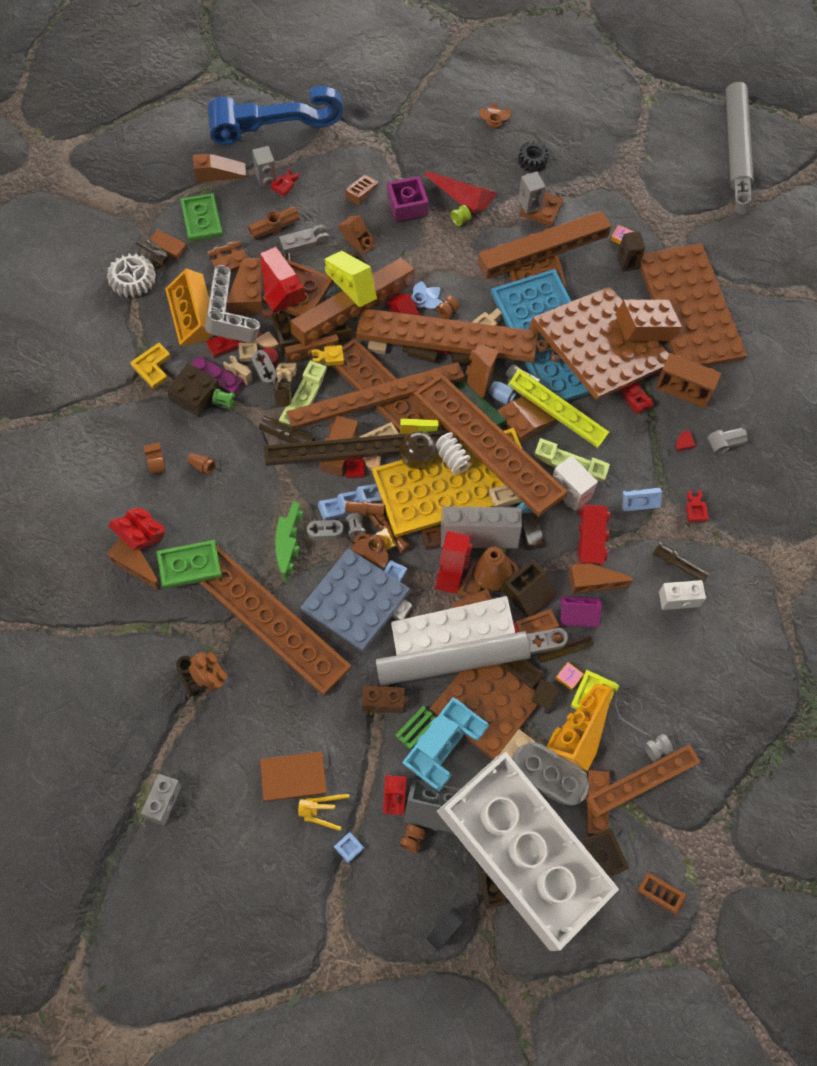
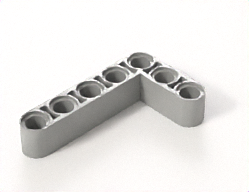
[205,265,260,343]

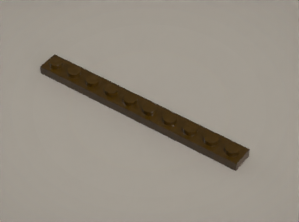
[264,430,452,466]

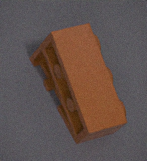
[226,258,263,315]

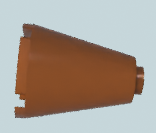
[473,547,512,591]

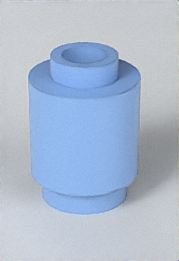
[489,381,517,405]

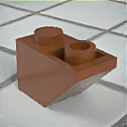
[338,215,377,254]

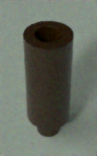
[402,345,438,363]

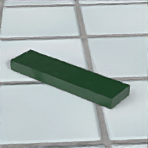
[453,381,507,428]

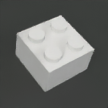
[553,456,598,511]

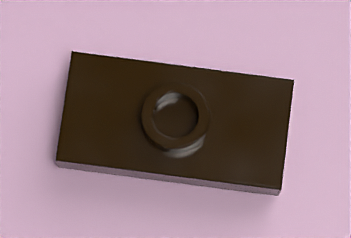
[500,659,544,689]

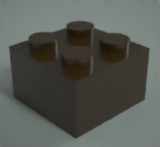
[166,363,220,418]

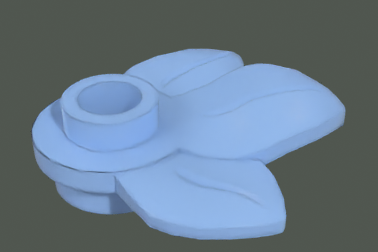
[411,281,443,309]

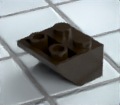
[502,559,557,617]

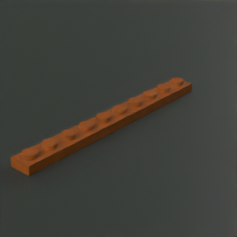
[286,362,465,430]

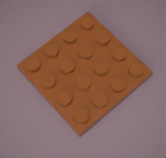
[430,664,538,760]

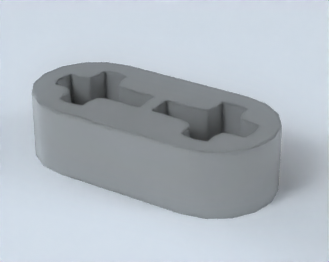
[252,350,277,384]
[307,520,343,540]

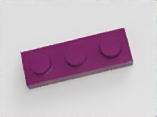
[191,356,244,394]

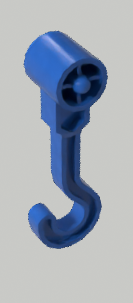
[207,86,344,145]

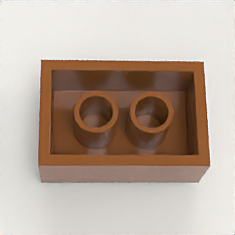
[615,300,682,341]
[655,353,721,409]

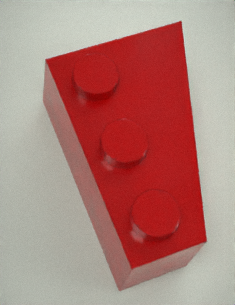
[578,505,610,565]
[435,531,473,594]

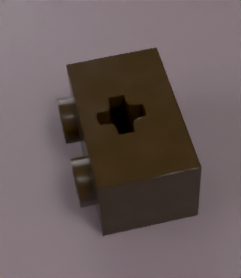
[617,232,645,272]

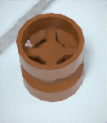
[436,295,460,319]
[399,824,426,853]

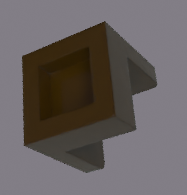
[531,679,559,714]

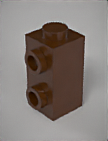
[362,686,408,713]

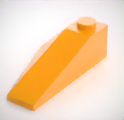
[546,683,613,771]

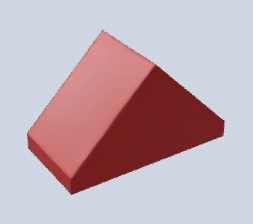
[385,294,420,316]

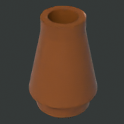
[187,453,216,475]

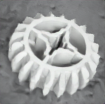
[107,253,156,298]

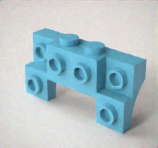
[402,697,490,792]

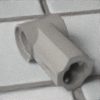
[708,428,748,455]

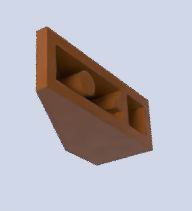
[193,154,246,182]
[107,538,160,590]
[568,562,633,594]

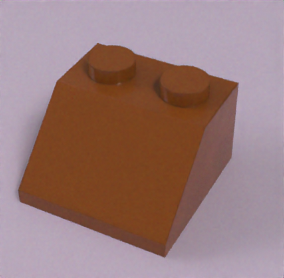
[465,344,499,398]

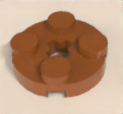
[189,652,227,692]

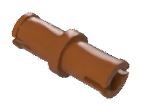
[345,500,384,516]

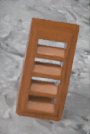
[345,175,378,206]
[637,873,687,917]

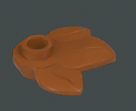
[479,103,511,128]
[352,534,388,568]

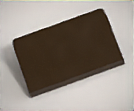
[521,513,545,550]

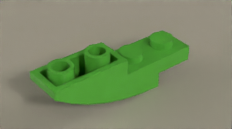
[275,502,303,581]

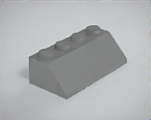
[441,506,522,549]

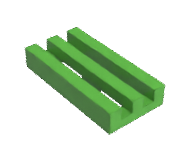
[396,706,437,750]

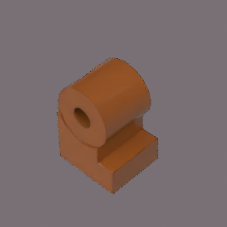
[143,443,166,475]

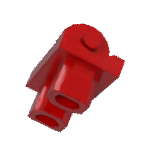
[383,775,406,816]

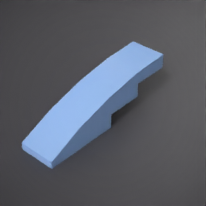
[318,484,383,520]

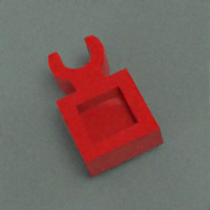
[271,168,299,197]
[685,490,708,523]

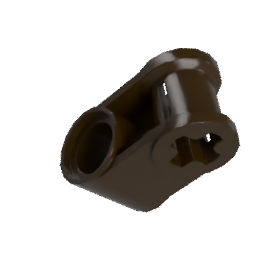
[273,380,293,407]
[176,655,208,697]

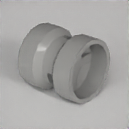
[644,734,673,762]

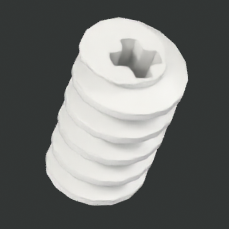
[436,432,472,475]

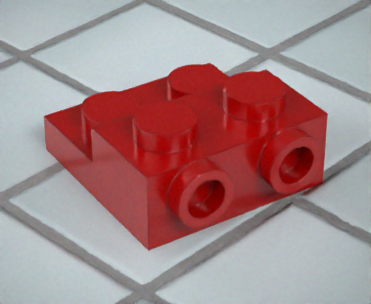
[108,507,166,551]

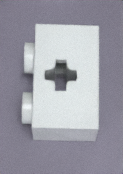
[659,580,706,610]

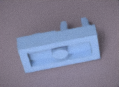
[622,488,662,511]

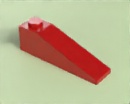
[425,171,497,213]
[260,247,305,313]

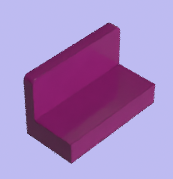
[560,596,602,627]

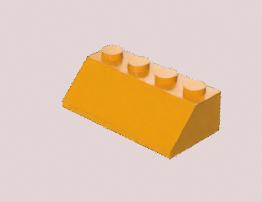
[165,268,213,346]

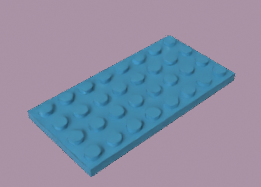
[491,269,590,402]

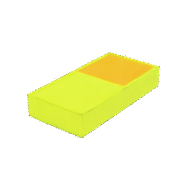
[400,419,438,434]

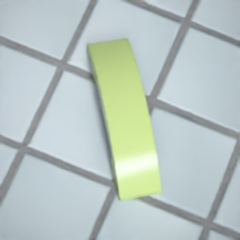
[279,360,327,426]
[534,438,610,481]

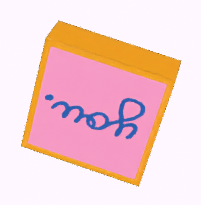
[610,225,634,244]
[555,662,584,691]

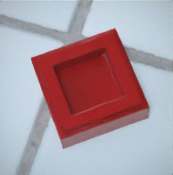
[345,459,365,479]

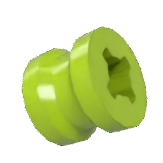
[450,205,471,227]

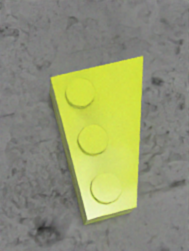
[324,251,377,307]

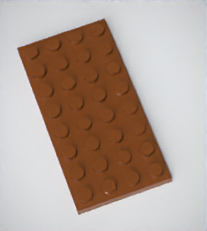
[640,243,747,367]

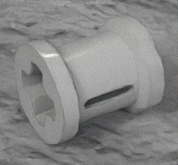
[346,513,366,537]

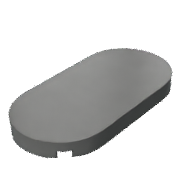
[512,742,589,806]

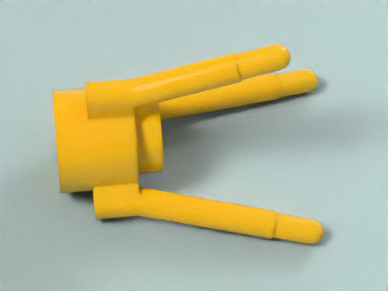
[298,794,350,831]

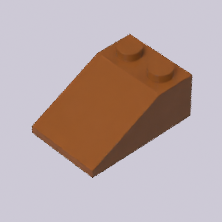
[497,397,558,445]

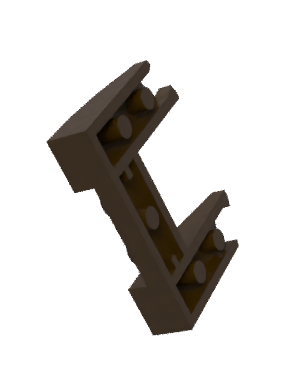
[271,298,351,354]

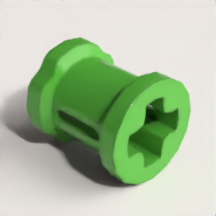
[212,388,235,409]

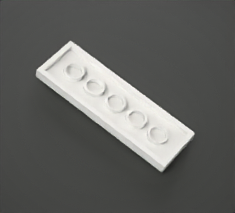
[391,596,515,655]

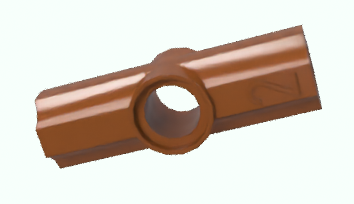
[248,207,300,240]

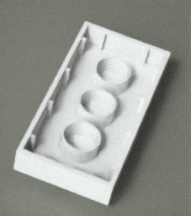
[436,752,619,951]

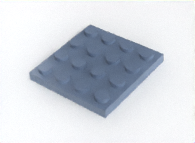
[300,548,411,652]

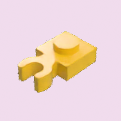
[312,345,344,366]

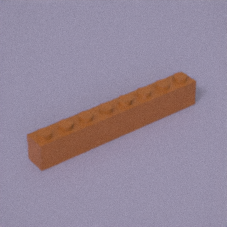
[478,211,611,279]
[291,258,415,345]

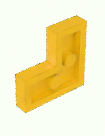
[130,343,171,390]

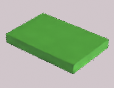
[180,193,223,242]
[156,540,222,589]

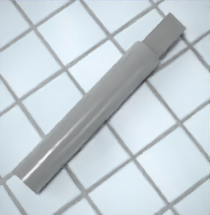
[726,82,754,215]
[376,628,568,686]

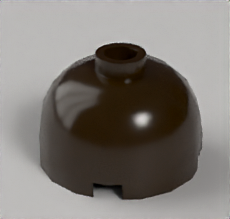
[399,431,437,470]

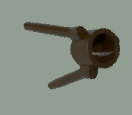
[126,235,169,269]

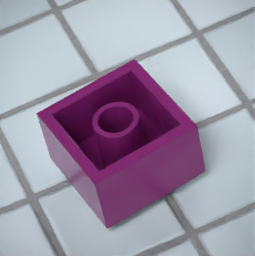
[387,176,429,222]

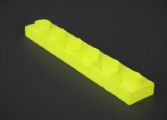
[508,369,609,448]

